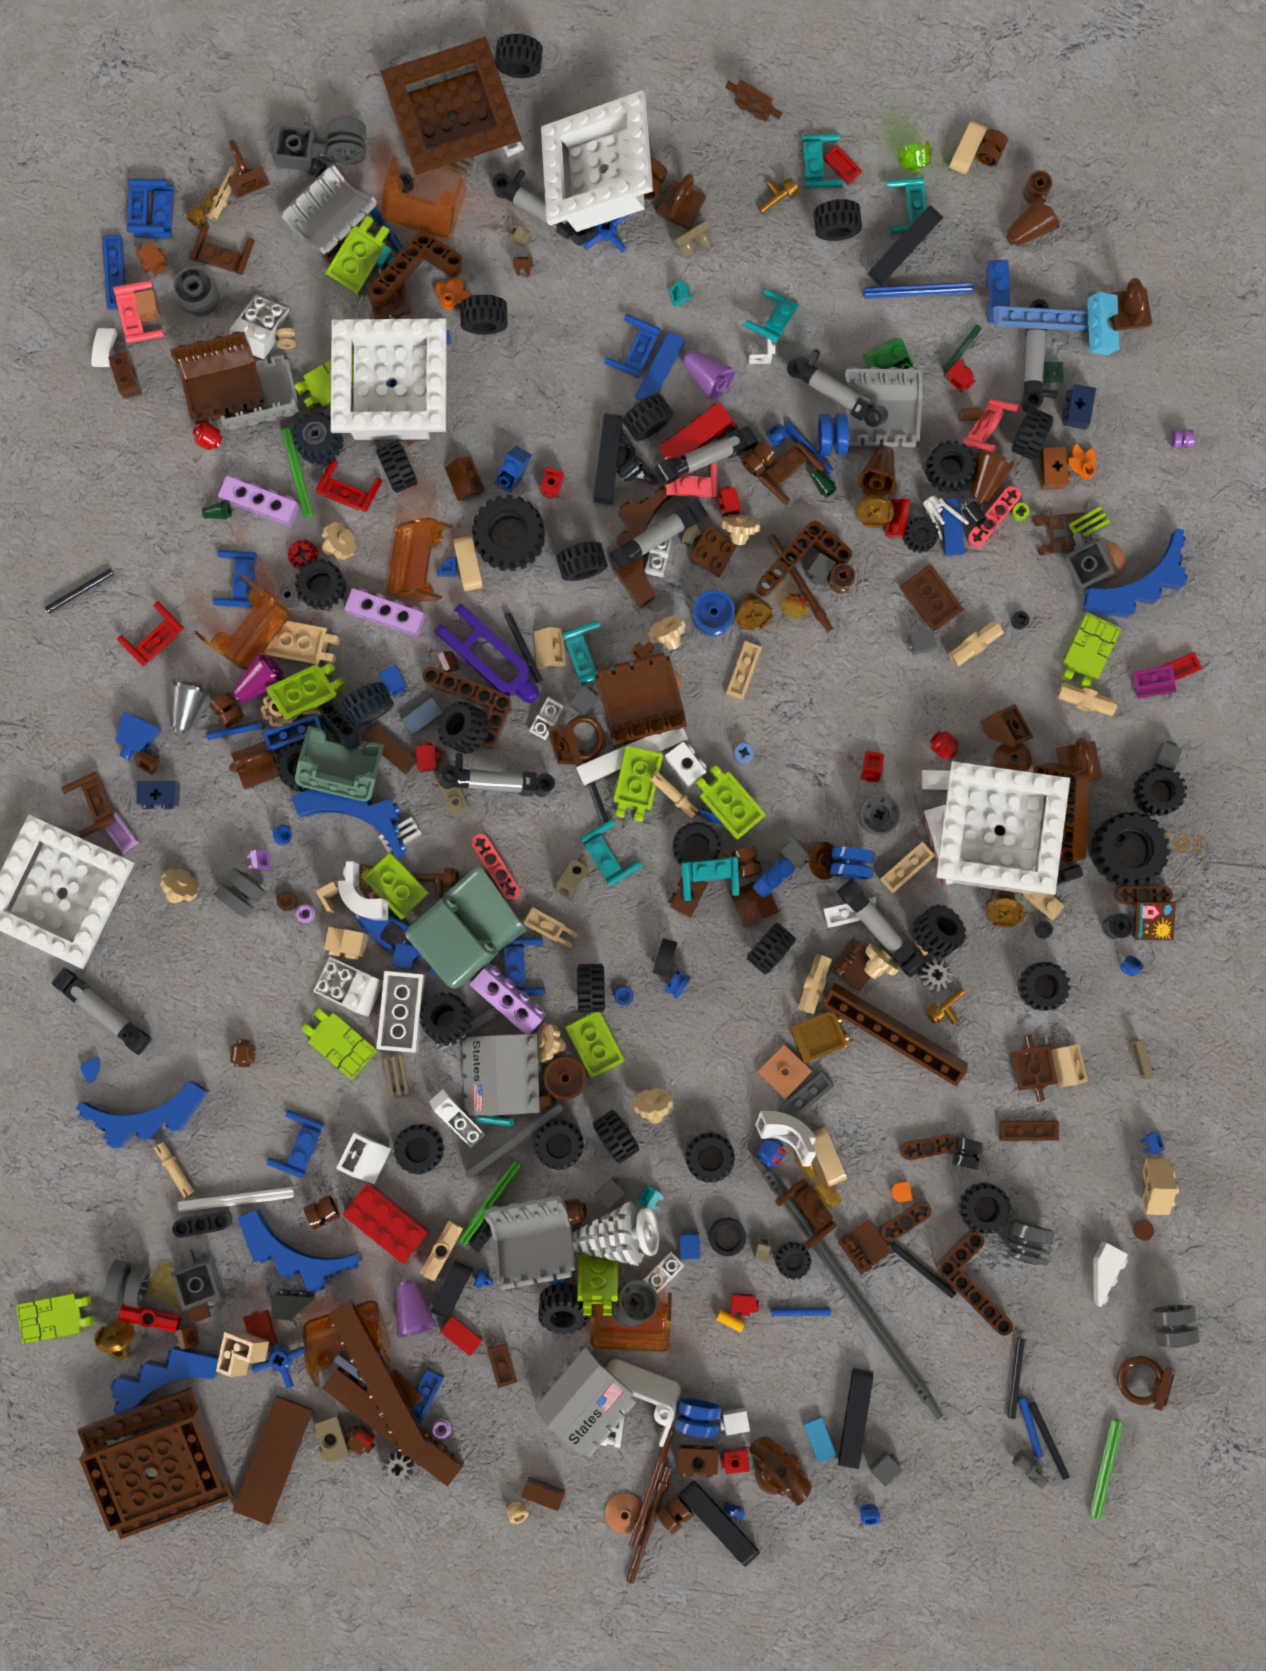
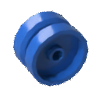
[818,413,849,456]
[693,590,735,637]
[830,847,875,880]
[675,1398,722,1438]

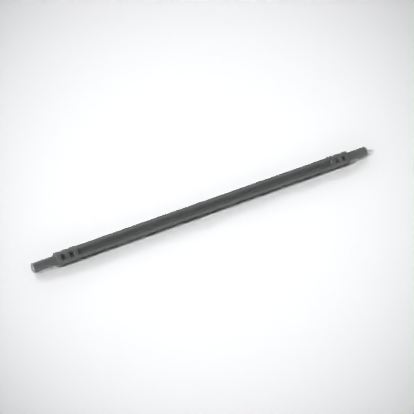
[752,1155,943,1419]

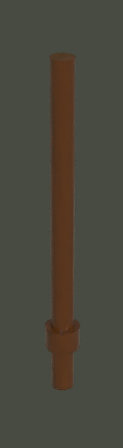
[768,534,834,633]
[629,1428,675,1548]
[626,1465,673,1584]

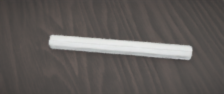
[178,1187,295,1212]

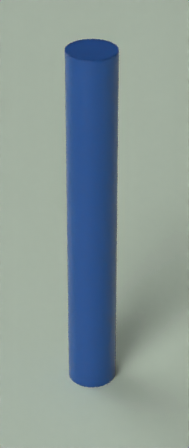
[206,721,264,740]
[771,1307,831,1316]
[1018,1397,1043,1458]

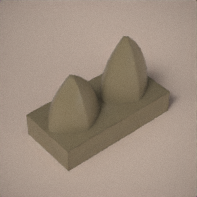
[672,220,711,256]

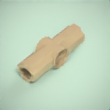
[948,621,1004,667]
[1057,683,1118,717]
[798,954,832,1014]
[420,1220,464,1281]

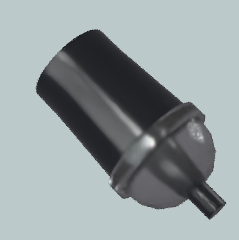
[960,495,987,527]

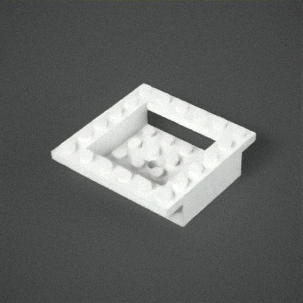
[541,91,653,232]
[331,319,447,440]
[936,761,1070,895]
[0,815,135,969]

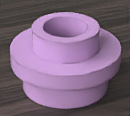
[296,904,316,923]
[431,1418,451,1439]

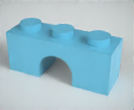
[1087,292,1120,355]

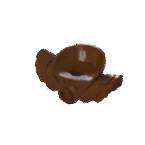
[749,1437,812,1506]

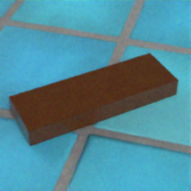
[362,724,417,775]
[999,1121,1059,1141]

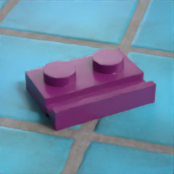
[1133,665,1177,699]

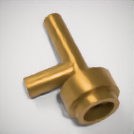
[759,178,799,214]
[186,187,219,227]
[925,988,966,1024]

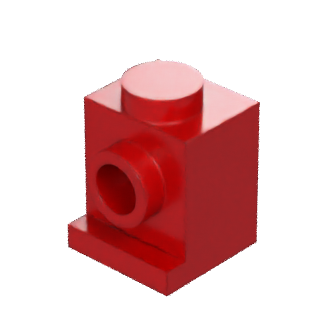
[945,358,976,393]
[540,467,565,499]
[718,486,741,518]
[730,1293,759,1316]

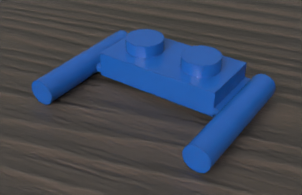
[126,179,168,233]
[133,184,175,238]
[604,314,661,378]
[213,550,257,608]
[504,937,545,997]
[266,1110,324,1179]

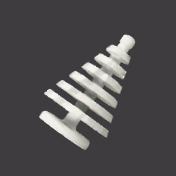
[572,1202,659,1266]

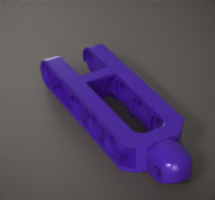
[434,603,539,703]

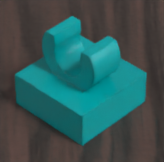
[376,246,395,270]
[669,280,693,306]
[637,1184,664,1210]

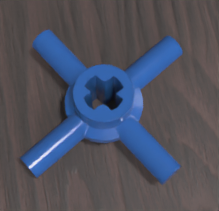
[582,215,629,253]
[251,1329,310,1389]

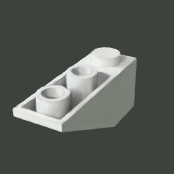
[429,1089,485,1148]
[1093,1241,1128,1307]

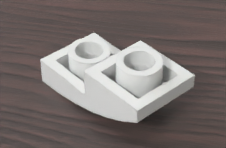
[91,328,118,367]
[645,538,672,577]
[529,697,566,740]
[642,1252,685,1294]

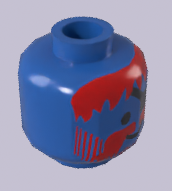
[757,1139,786,1168]

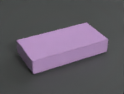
[104,811,139,854]

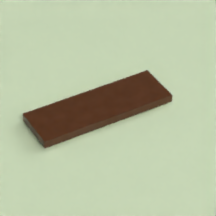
[232,1395,314,1525]

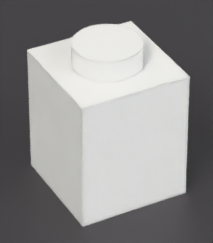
[719,1408,750,1435]

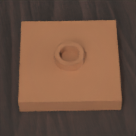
[757,1044,812,1099]

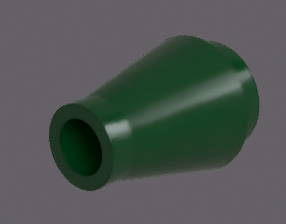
[810,469,837,498]
[202,501,232,520]

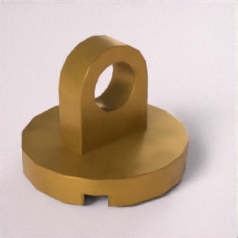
[856,495,894,528]
[735,593,773,630]
[986,890,1025,928]
[94,1320,135,1360]

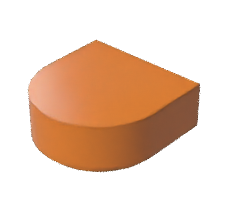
[891,1181,913,1202]

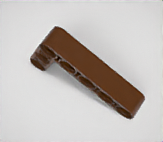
[370,231,462,307]
[756,521,852,597]
[422,667,512,749]
[1033,762,1089,864]
[936,1230,1013,1336]

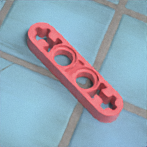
[967,486,1021,548]
[472,834,520,900]

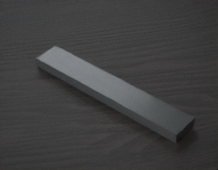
[464,1103,564,1179]

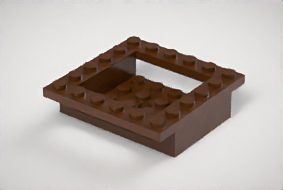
[380,37,522,175]
[77,1387,234,1539]

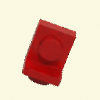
[860,751,884,783]

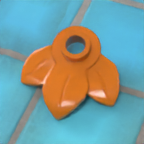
[435,278,471,310]
[1068,444,1096,480]

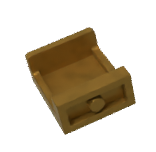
[789,1011,850,1064]

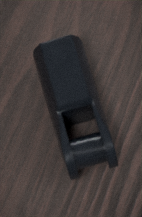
[1056,864,1083,886]
[469,1221,492,1252]

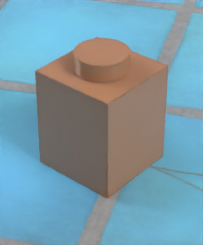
[134,289,161,322]

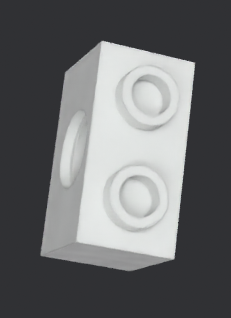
[665,742,707,788]

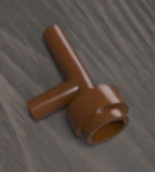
[414,868,459,897]

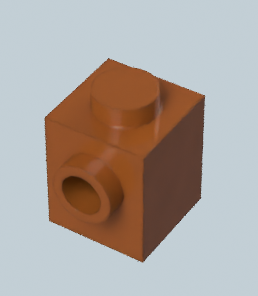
[136,241,169,276]

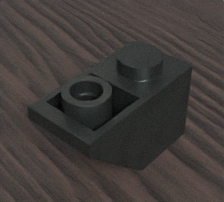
[271,1289,315,1320]

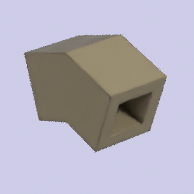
[508,226,532,249]
[681,524,702,547]
[755,1236,771,1261]

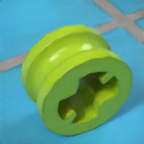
[1011,503,1030,522]

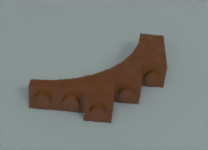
[614,486,673,609]

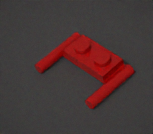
[315,460,383,512]
[117,601,184,667]

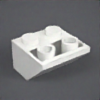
[336,1132,392,1184]

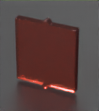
[243,1310,278,1346]

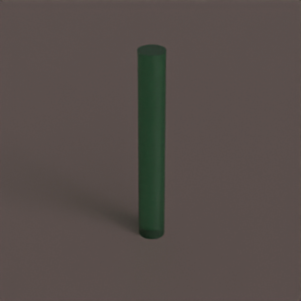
[943,325,982,373]

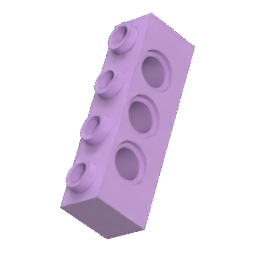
[218,476,300,527]
[345,588,426,637]
[470,963,547,1034]

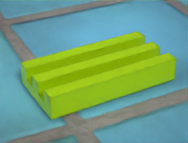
[1068,506,1110,537]

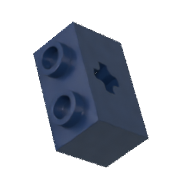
[1062,384,1096,430]
[136,781,180,809]

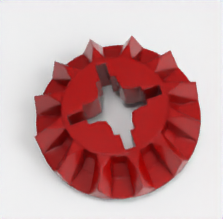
[287,539,318,569]

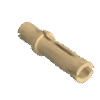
[206,166,240,221]
[649,771,699,818]
[153,1142,195,1198]

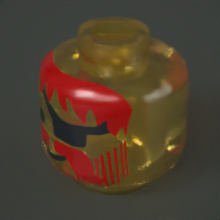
[781,593,810,620]

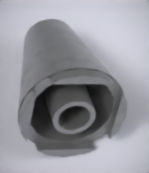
[170,679,209,733]

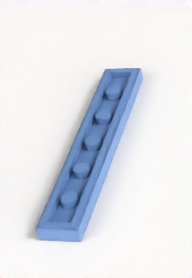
[993,306,1089,331]

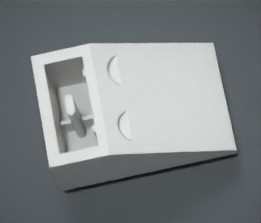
[230,295,289,359]
[313,957,383,1017]

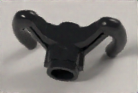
[617,439,658,486]

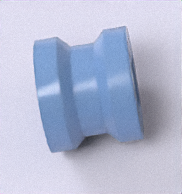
[734,743,754,764]

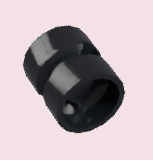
[1102,913,1134,940]
[952,1137,983,1170]

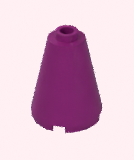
[233,651,286,702]

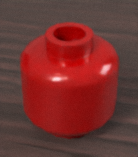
[192,422,222,450]
[930,731,959,759]

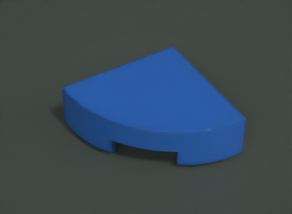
[437,557,457,577]
[79,1057,100,1084]
[723,1502,745,1520]

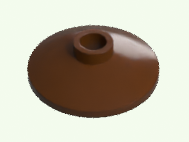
[993,743,1032,772]
[808,842,839,880]

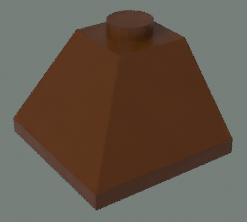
[980,704,1034,747]
[729,881,779,927]

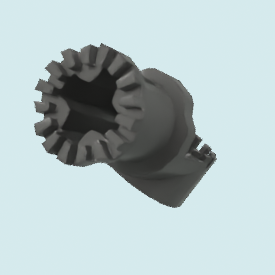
[1012,1449,1049,1490]

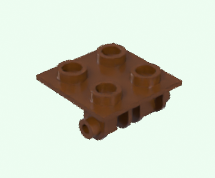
[690,525,737,578]
[829,938,871,992]
[838,1219,892,1275]

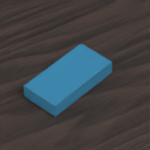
[803,1417,837,1463]

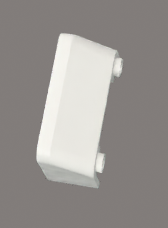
[606,1358,681,1447]

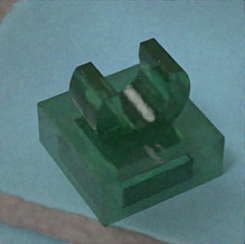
[1043,362,1064,383]

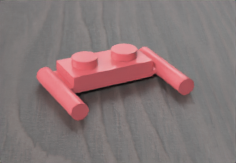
[113,280,164,344]
[962,399,1022,452]
[665,456,719,499]

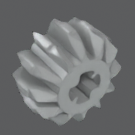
[919,958,953,991]
[381,1450,416,1485]

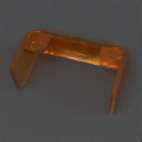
[381,156,467,239]
[387,517,453,602]
[195,573,290,669]
[590,1293,672,1352]
[303,1300,392,1387]

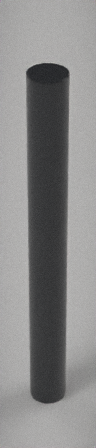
[45,568,114,613]
[504,613,543,683]
[579,749,608,823]
[890,1242,956,1299]
[1008,1337,1025,1419]
[1028,1402,1070,1480]

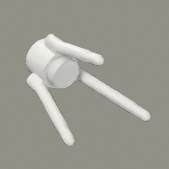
[923,495,969,540]

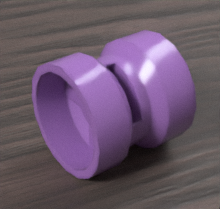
[1171,429,1195,448]

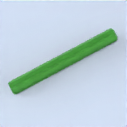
[282,428,313,518]
[459,1160,523,1244]
[1090,1419,1123,1519]

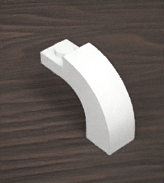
[338,861,388,921]
[755,1111,816,1166]

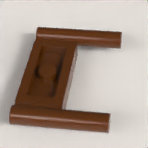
[190,224,255,275]
[759,441,826,505]
[61,771,116,838]
[775,1178,837,1249]

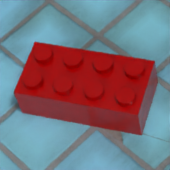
[342,1182,430,1264]

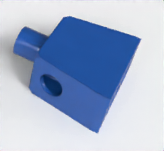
[115,712,161,761]

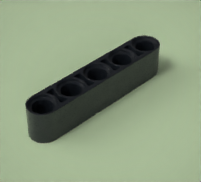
[867,204,944,286]
[593,413,623,505]
[838,1368,873,1469]
[679,1480,760,1567]

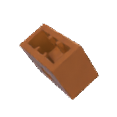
[1039,447,1071,490]

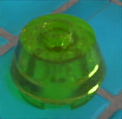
[896,141,933,173]

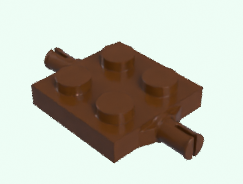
[725,80,783,122]
[366,267,411,319]
[1011,1034,1058,1101]

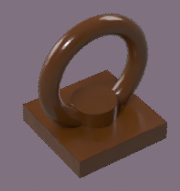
[227,139,270,199]
[656,174,706,230]
[1109,278,1152,331]
[547,715,604,764]
[1056,737,1103,783]
[229,741,279,790]
[1117,1356,1176,1411]

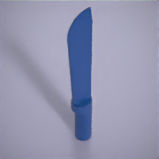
[370,207,403,254]
[785,421,833,474]

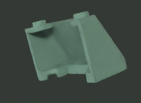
[295,726,384,801]
[445,865,527,951]
[405,895,499,988]

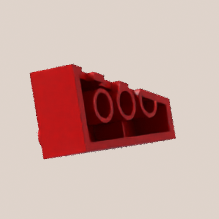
[659,402,738,459]

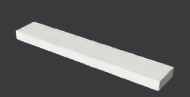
[576,728,688,785]

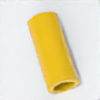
[716,1309,745,1333]

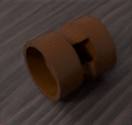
[976,129,1009,166]
[1023,170,1052,204]
[741,441,777,477]
[828,563,855,594]
[209,692,245,728]
[731,846,763,879]
[304,1195,340,1230]
[656,1495,694,1534]

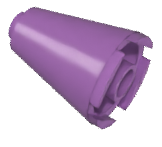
[684,350,735,400]
[397,1280,436,1338]

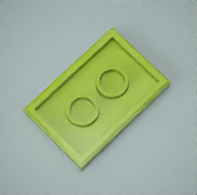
[362,852,430,920]
[565,1012,625,1078]

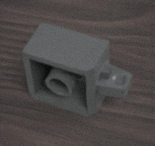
[272,122,327,171]
[1064,532,1119,590]
[171,1249,225,1311]

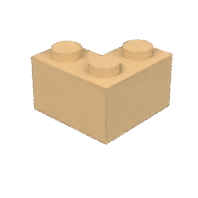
[324,927,369,960]
[1142,1158,1179,1215]
[216,1331,269,1377]

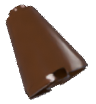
[1005,196,1060,246]
[858,446,896,496]
[970,449,1015,505]

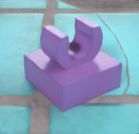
[247,850,271,870]

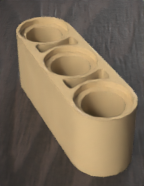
[949,120,988,176]
[453,535,483,592]
[813,1127,847,1187]

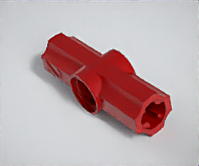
[118,1303,181,1332]

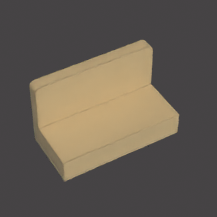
[534,627,566,669]
[316,882,339,914]
[1051,1043,1088,1088]

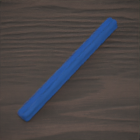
[863,282,974,299]

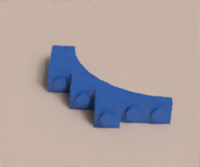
[1082,528,1187,619]
[291,789,407,860]
[76,1081,209,1149]
[237,1209,363,1293]
[111,1346,219,1441]

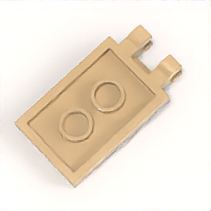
[264,618,341,666]

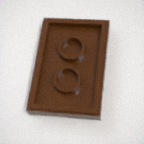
[899,565,964,632]

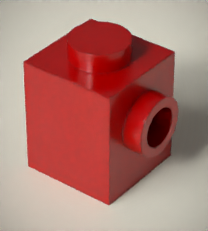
[416,742,441,772]
[720,1447,750,1474]

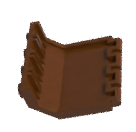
[170,332,265,425]
[595,652,687,745]

